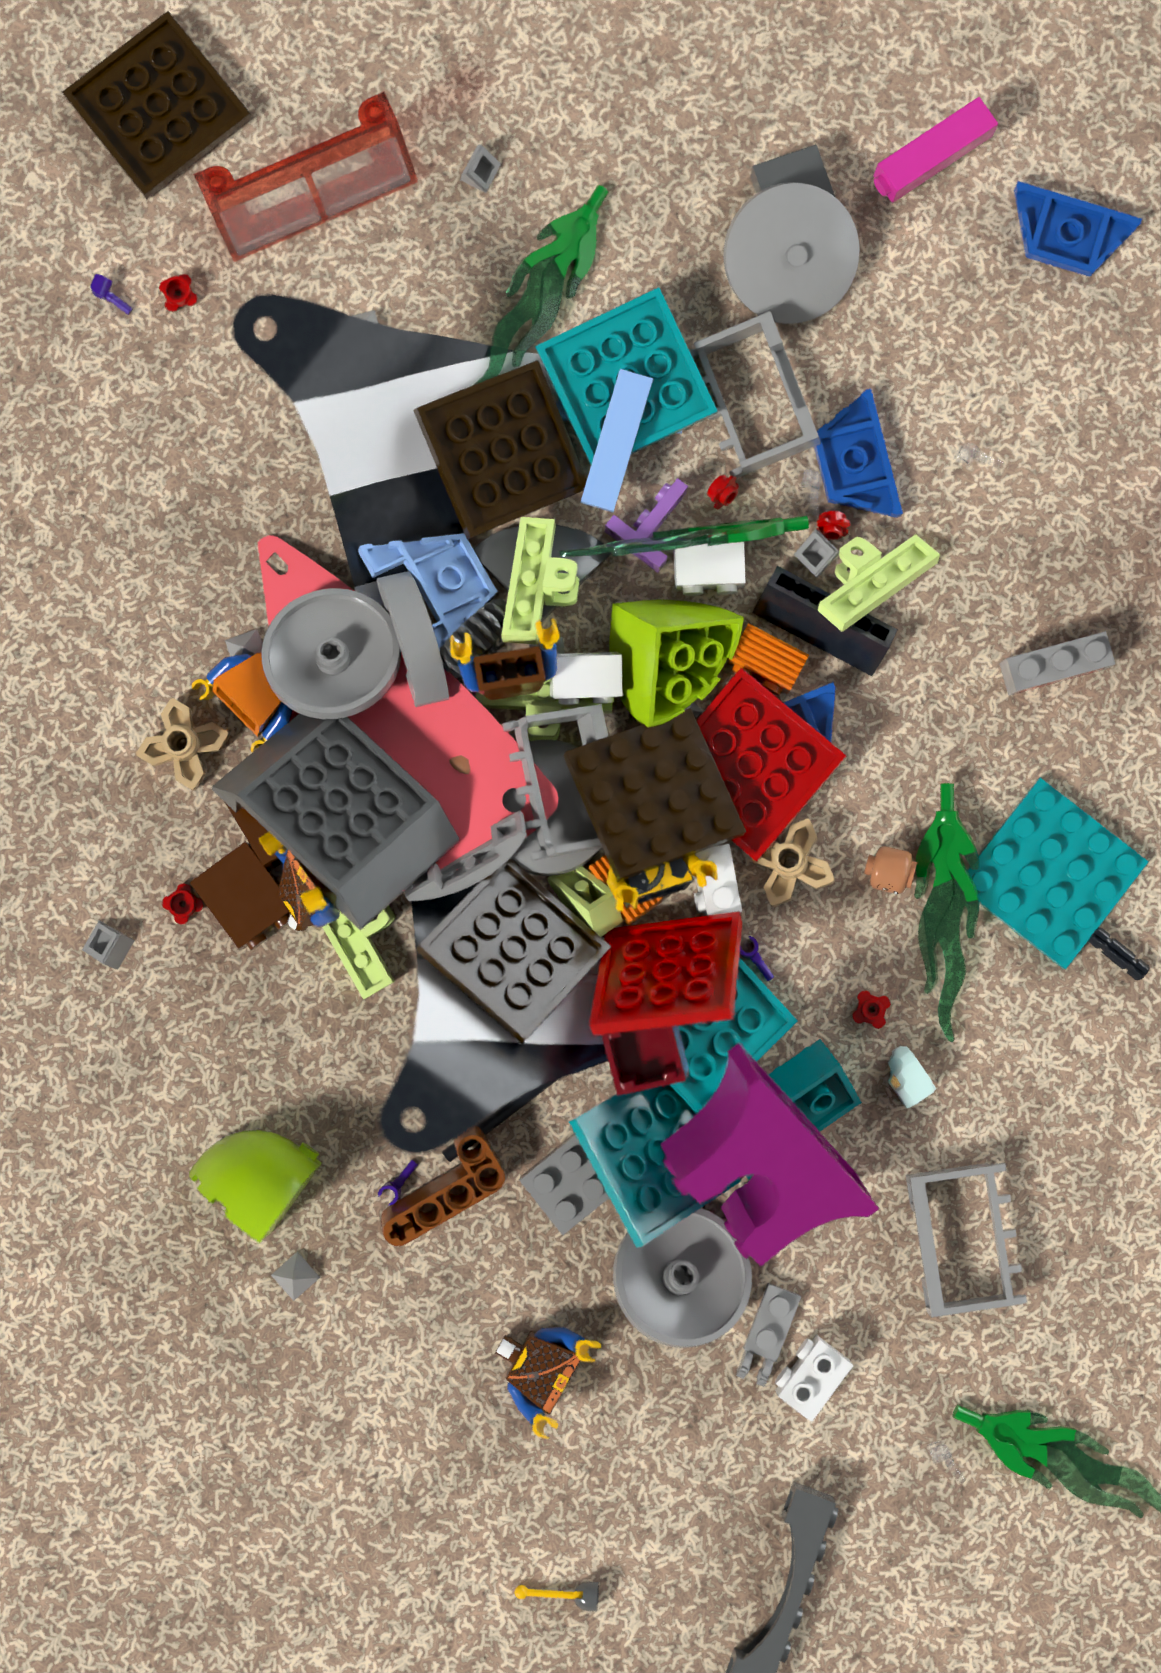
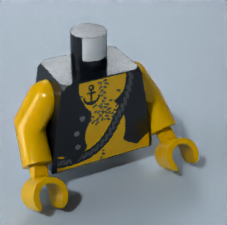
[607,854,718,911]

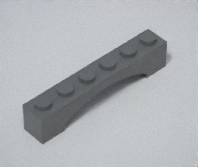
[725,1481,838,1673]

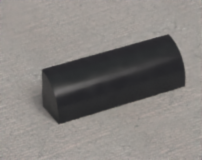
[752,566,898,676]

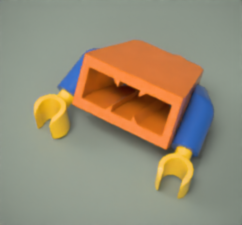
[192,652,292,752]

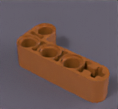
[381,1125,505,1246]

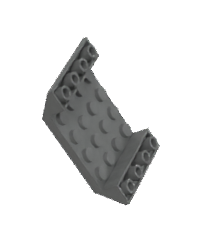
[212,713,459,931]

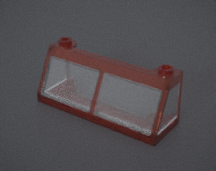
[194,92,418,262]

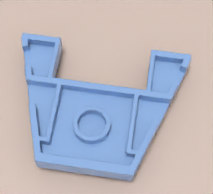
[358,533,497,651]

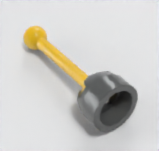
[514,1582,599,1612]

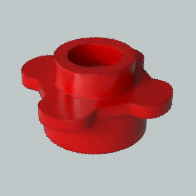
[159,274,198,312]
[707,474,739,510]
[817,511,850,540]
[162,883,204,924]
[852,990,891,1029]

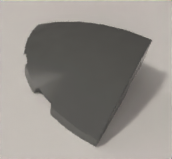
[473,523,613,623]

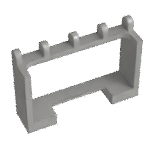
[690,311,821,478]
[502,704,609,861]
[905,1163,1027,1317]

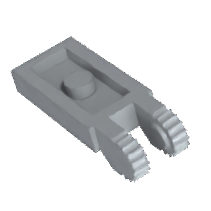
[736,1283,801,1387]

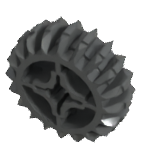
[440,598,507,680]

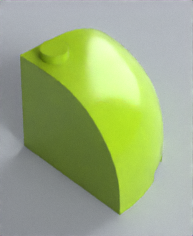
[609,599,744,728]
[189,1130,322,1243]

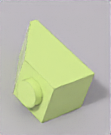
[548,866,623,937]

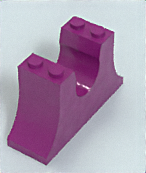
[660,1043,879,1266]

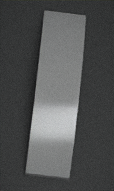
[376,571,449,707]
[405,810,526,901]

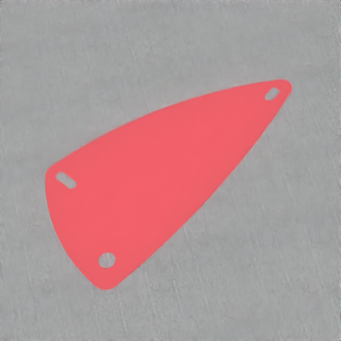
[258,535,558,870]

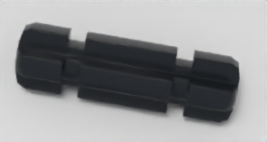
[1088,927,1150,980]

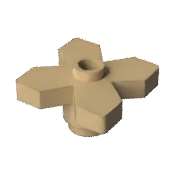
[136,698,230,791]
[752,819,835,907]

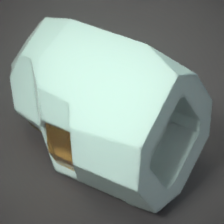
[888,1046,936,1108]

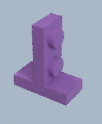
[605,478,688,573]

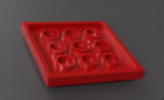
[696,668,847,862]
[589,911,743,1035]

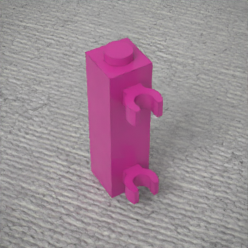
[873,97,998,203]

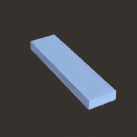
[581,369,653,513]

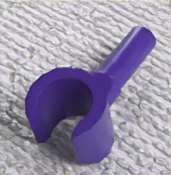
[90,274,133,315]
[740,936,774,981]
[378,1160,418,1206]

